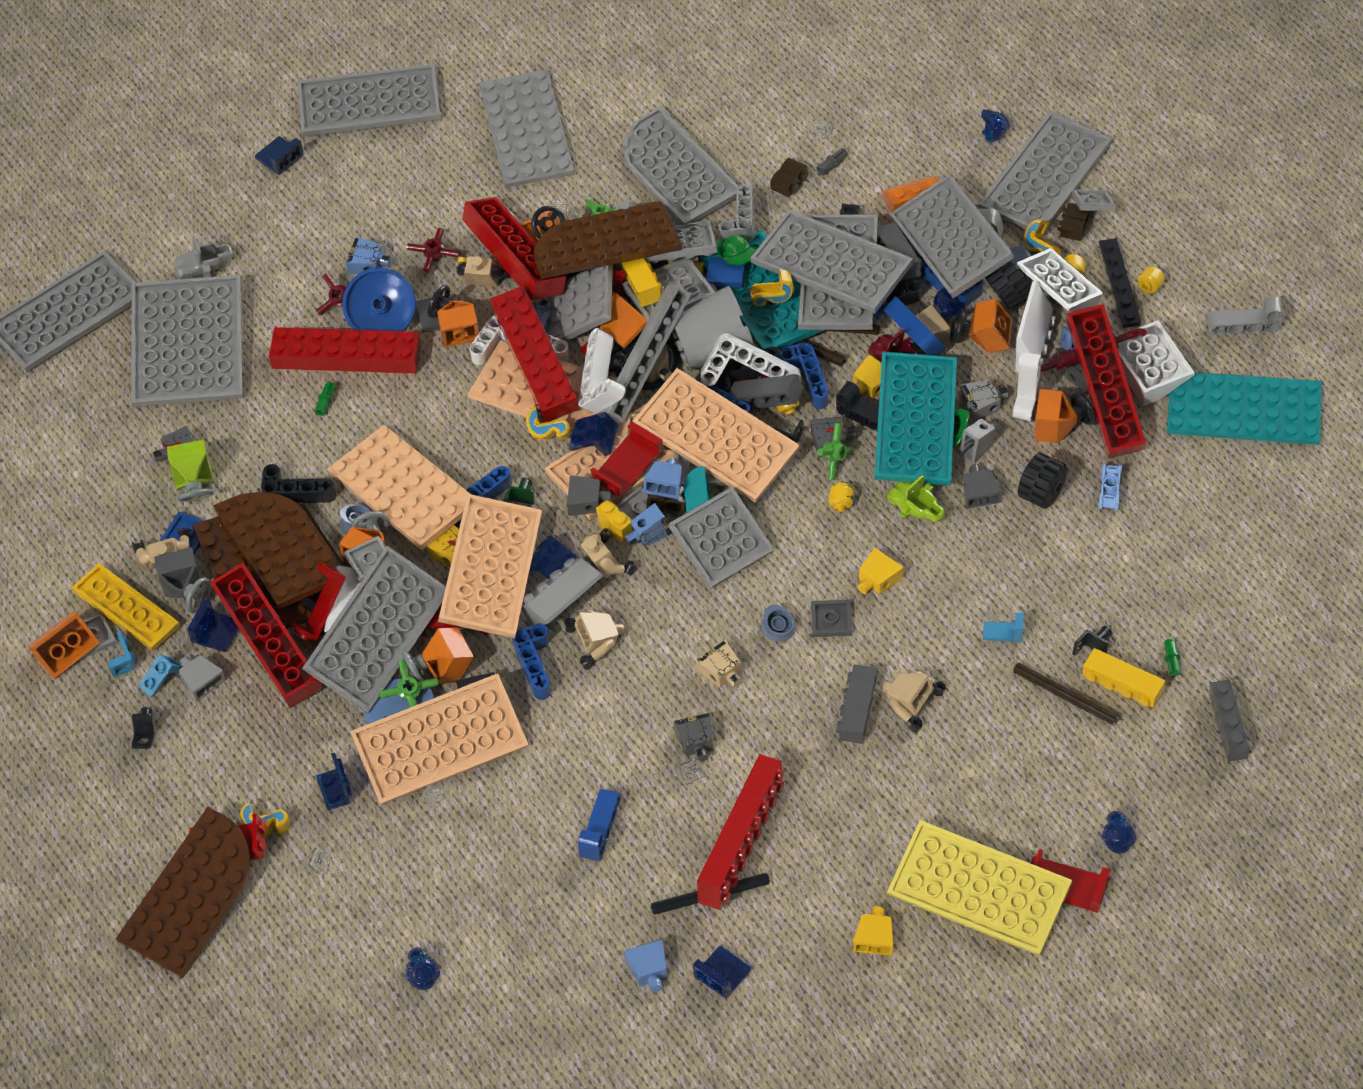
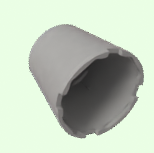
[671,286,754,371]

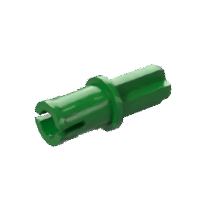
[314,381,336,416]
[1163,639,1181,677]

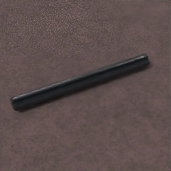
[651,873,770,915]

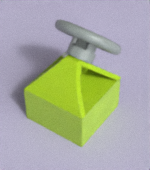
[167,439,214,502]

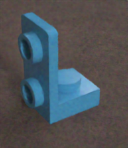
[983,612,1024,642]
[108,631,136,678]
[139,654,182,697]

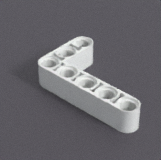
[470,316,569,365]
[578,328,625,414]
[701,333,801,386]

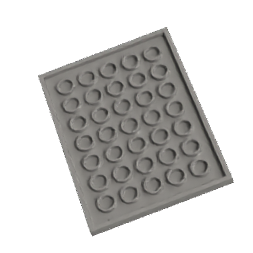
[131,275,243,407]

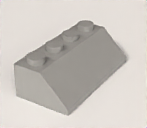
[521,558,603,624]

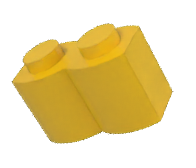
[596,500,632,542]

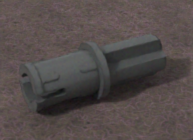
[816,148,848,176]

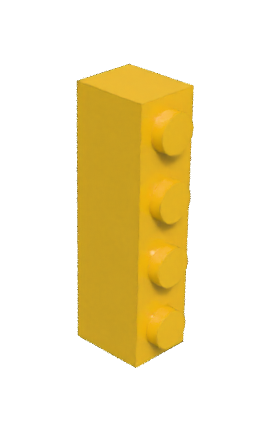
[620,258,663,307]
[1082,648,1165,708]

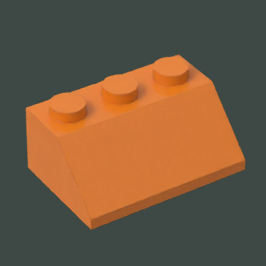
[881,176,939,212]
[27,611,100,679]

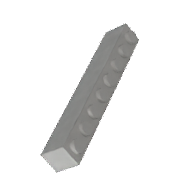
[599,285,691,423]

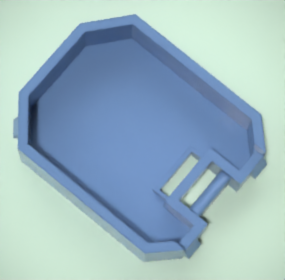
[365,678,436,724]

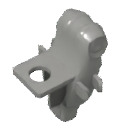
[174,235,233,279]

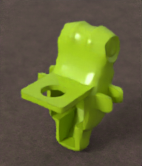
[887,475,945,523]

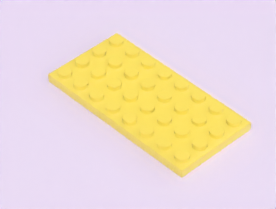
[887,820,1072,956]

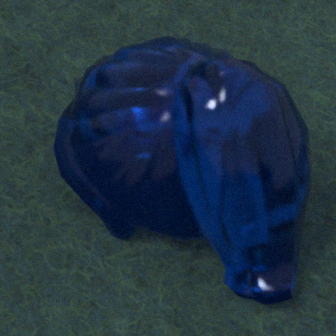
[981,109,1010,143]
[933,287,966,318]
[1101,810,1136,854]
[405,947,440,990]

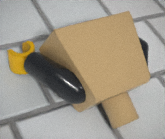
[457,256,507,287]

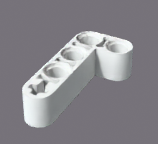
[1012,351,1041,421]

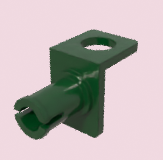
[503,477,534,505]

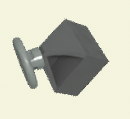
[154,547,211,613]

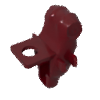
[868,329,917,362]

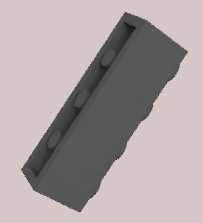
[877,222,923,281]
[729,375,804,409]
[836,664,877,744]
[1209,680,1249,762]

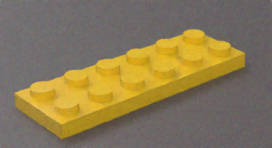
[71,563,180,651]

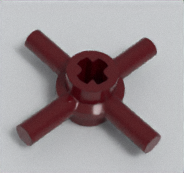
[407,228,461,273]
[316,273,348,315]

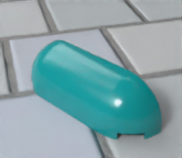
[684,466,712,513]

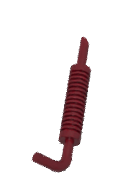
[1040,328,1147,373]

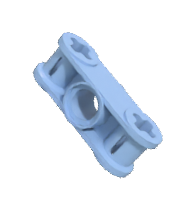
[1099,463,1122,511]

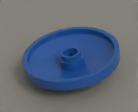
[342,268,416,331]

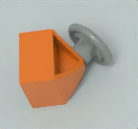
[339,511,390,568]
[402,628,474,684]

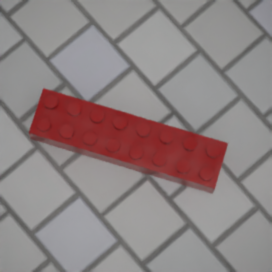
[462,197,566,300]
[489,286,579,423]
[1066,304,1146,459]
[269,327,421,374]
[210,562,323,708]
[697,754,784,911]

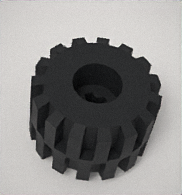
[985,260,1031,309]
[1018,452,1068,509]

